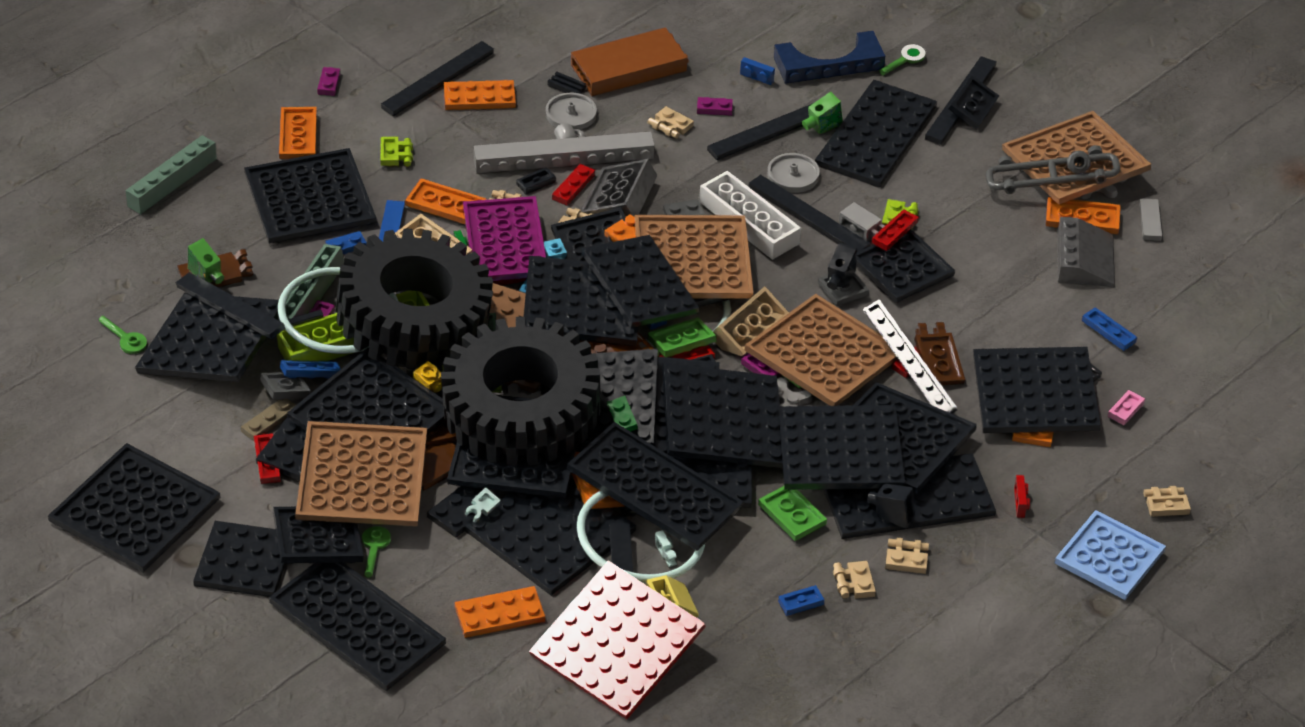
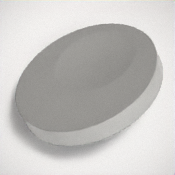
[546,93,597,130]
[767,153,820,193]

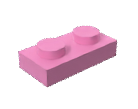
[1108,390,1145,425]

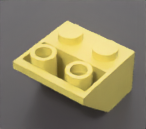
[646,575,699,617]

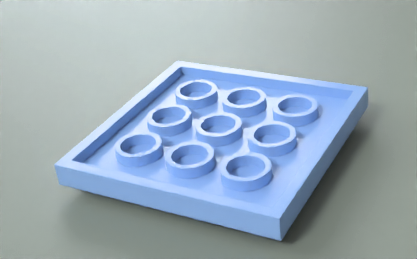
[1055,510,1166,600]

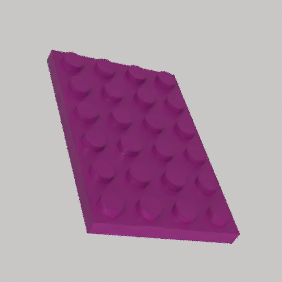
[463,196,546,281]

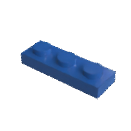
[1082,307,1137,351]
[280,360,341,379]

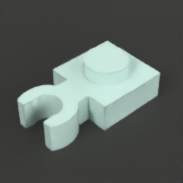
[465,488,501,523]
[655,530,677,567]

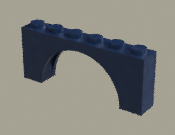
[774,31,886,84]

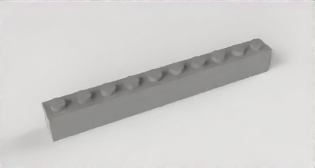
[474,132,654,173]

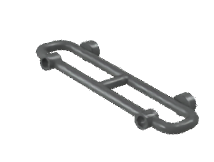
[986,145,1121,194]

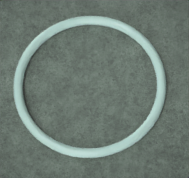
[278,267,399,354]
[577,491,705,582]

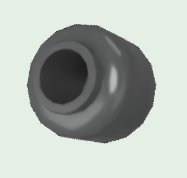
[1067,150,1091,174]

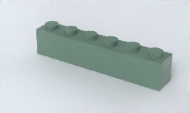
[125,135,217,214]
[278,244,344,322]

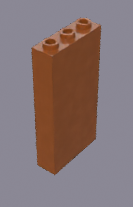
[571,27,689,96]

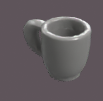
[554,123,585,139]

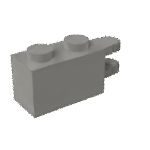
[839,202,885,242]

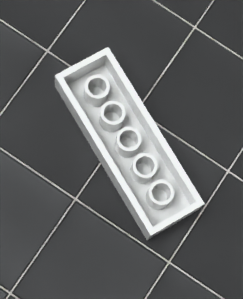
[699,171,801,260]

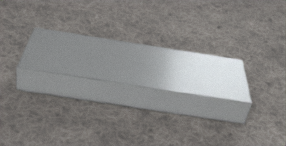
[1139,199,1162,241]

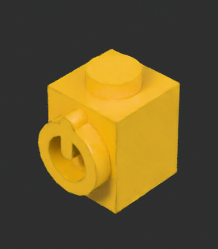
[414,361,442,393]

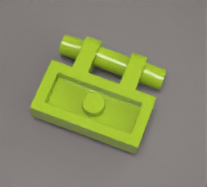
[380,137,413,167]
[882,199,919,230]

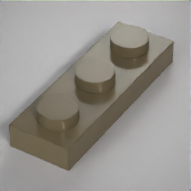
[241,398,296,441]

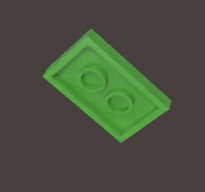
[648,317,716,357]
[758,486,827,541]

